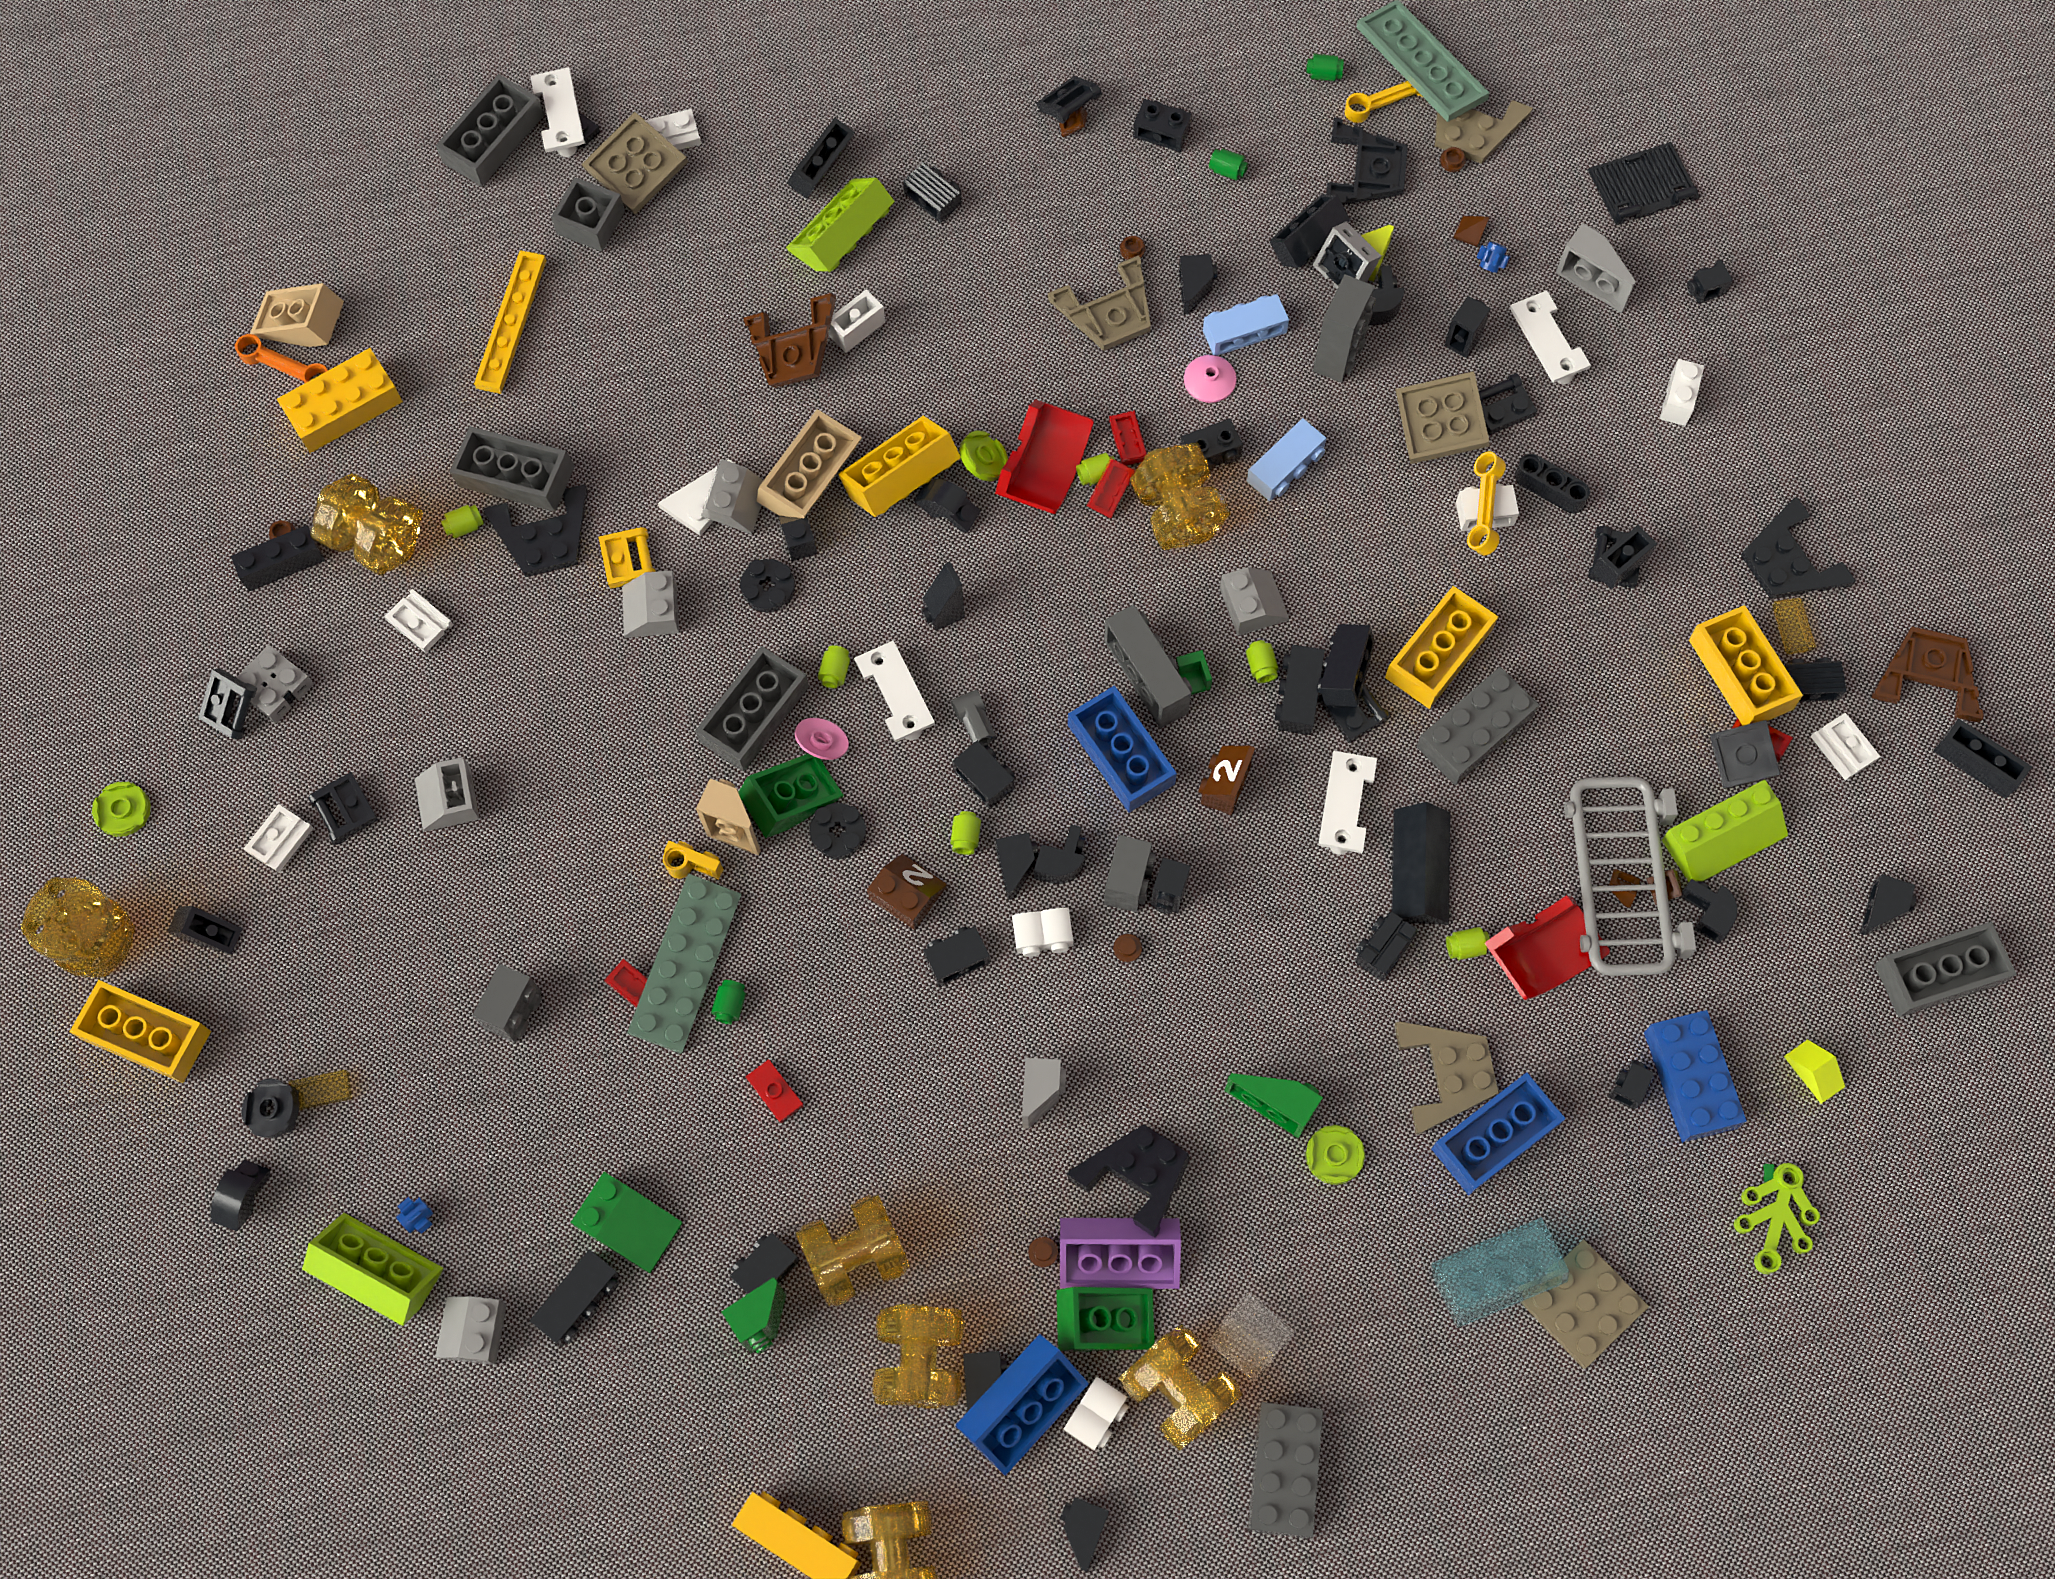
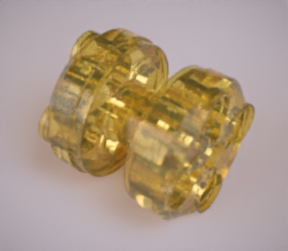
[1130,443,1231,550]
[311,473,423,576]
[21,877,135,978]
[795,1194,911,1307]
[872,1304,965,1409]
[1118,1324,1244,1451]
[841,1501,939,1579]

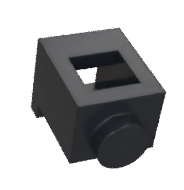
[1687,259,1733,304]
[1608,1060,1654,1110]

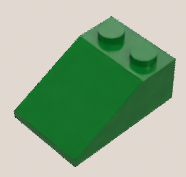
[738,753,844,838]
[1224,1073,1323,1139]
[570,1172,683,1274]
[1056,1287,1155,1352]

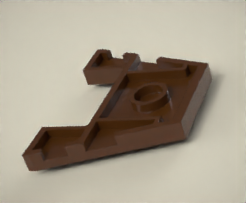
[744,293,836,388]
[1871,626,1984,723]

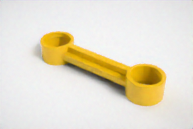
[1345,81,1423,123]
[1467,451,1506,556]

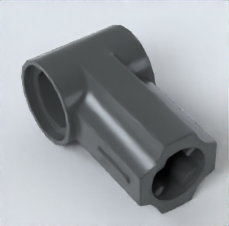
[951,689,996,746]

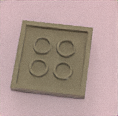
[581,112,689,215]
[1395,371,1490,464]
[1519,1239,1649,1369]

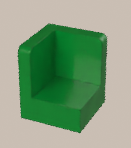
[1176,650,1212,695]

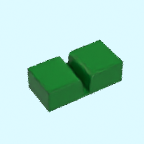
[1764,1164,1774,1183]

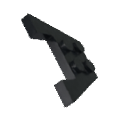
[1326,117,1408,205]
[483,484,588,577]
[1740,497,1856,599]
[1067,1124,1190,1238]

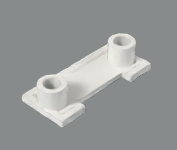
[530,67,585,157]
[1510,291,1591,384]
[854,641,935,742]
[1318,751,1377,855]

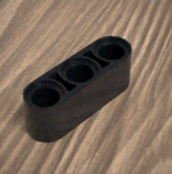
[1515,454,1590,514]

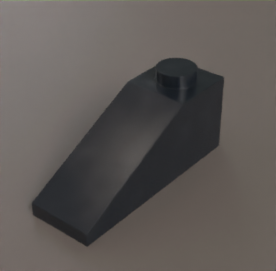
[921,562,965,631]

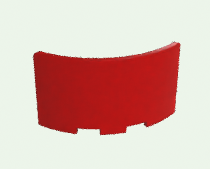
[995,399,1094,514]
[1485,895,1610,1001]

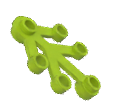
[1734,1163,1820,1274]

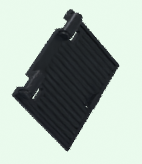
[1587,142,1700,226]

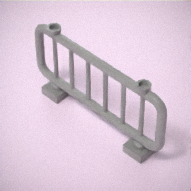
[1564,776,1696,976]

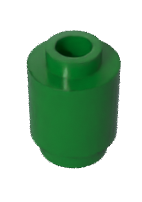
[1306,53,1344,81]
[1209,148,1248,181]
[711,980,746,1025]

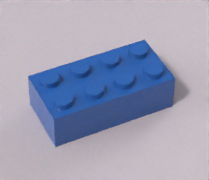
[1068,685,1177,813]
[1644,1010,1747,1143]
[1431,1072,1565,1196]
[955,1334,1089,1476]

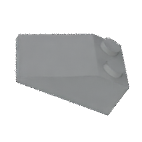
[1556,223,1636,313]

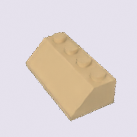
[756,409,862,518]

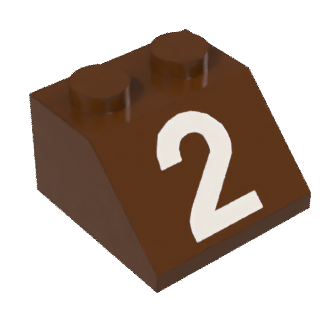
[1198,746,1255,816]
[867,854,948,930]

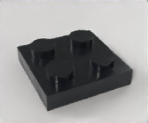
[1710,720,1781,789]

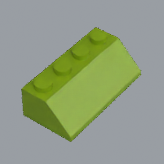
[786,178,895,272]
[1662,780,1788,882]
[302,1213,443,1326]

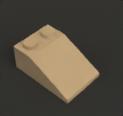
[250,283,344,347]

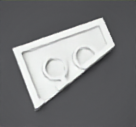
[658,460,734,536]

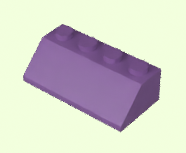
[1060,1218,1181,1289]

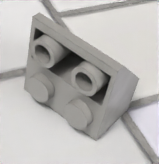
[415,757,480,832]

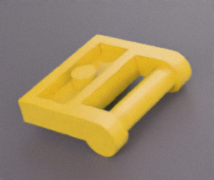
[599,527,656,589]

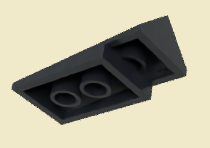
[1391,802,1451,925]

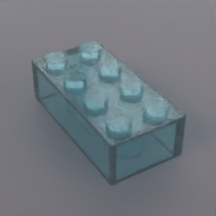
[1431,1217,1569,1328]

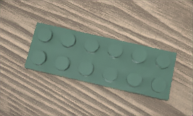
[1357,0,1489,122]
[627,873,741,1054]

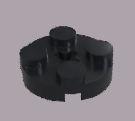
[740,559,795,613]
[809,803,866,860]
[241,1079,299,1139]

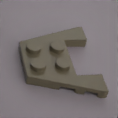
[1434,100,1533,164]
[1048,255,1151,351]
[1394,1022,1498,1135]

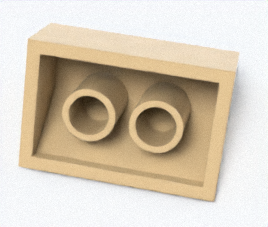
[696,779,761,856]

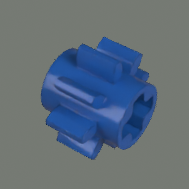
[1476,241,1510,273]
[396,1197,434,1234]

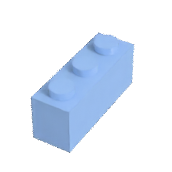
[1203,294,1289,356]
[1246,418,1326,501]

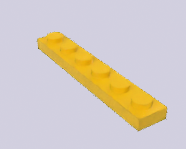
[474,250,546,394]

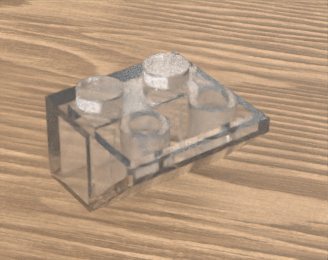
[1207,1291,1295,1382]

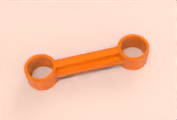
[235,334,328,383]

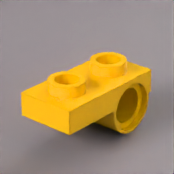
[663,841,724,880]

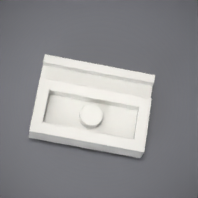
[645,109,701,150]
[384,589,453,653]
[1811,713,1881,781]
[244,804,313,873]

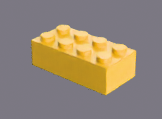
[277,348,403,453]
[838,415,961,517]
[1385,586,1498,709]
[1689,605,1803,726]
[70,980,211,1083]
[732,1491,862,1579]

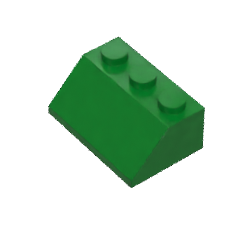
[721,1277,786,1354]

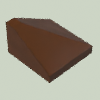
[1059,107,1088,138]
[1453,216,1489,247]
[1608,869,1641,909]
[1646,869,1683,905]

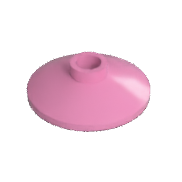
[1184,355,1236,403]
[795,718,849,760]

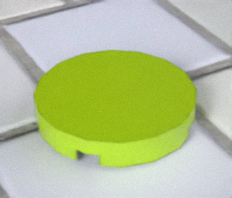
[959,430,1008,482]
[92,782,151,837]
[1305,1125,1365,1185]

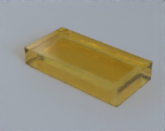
[1772,597,1816,655]
[288,1069,352,1110]

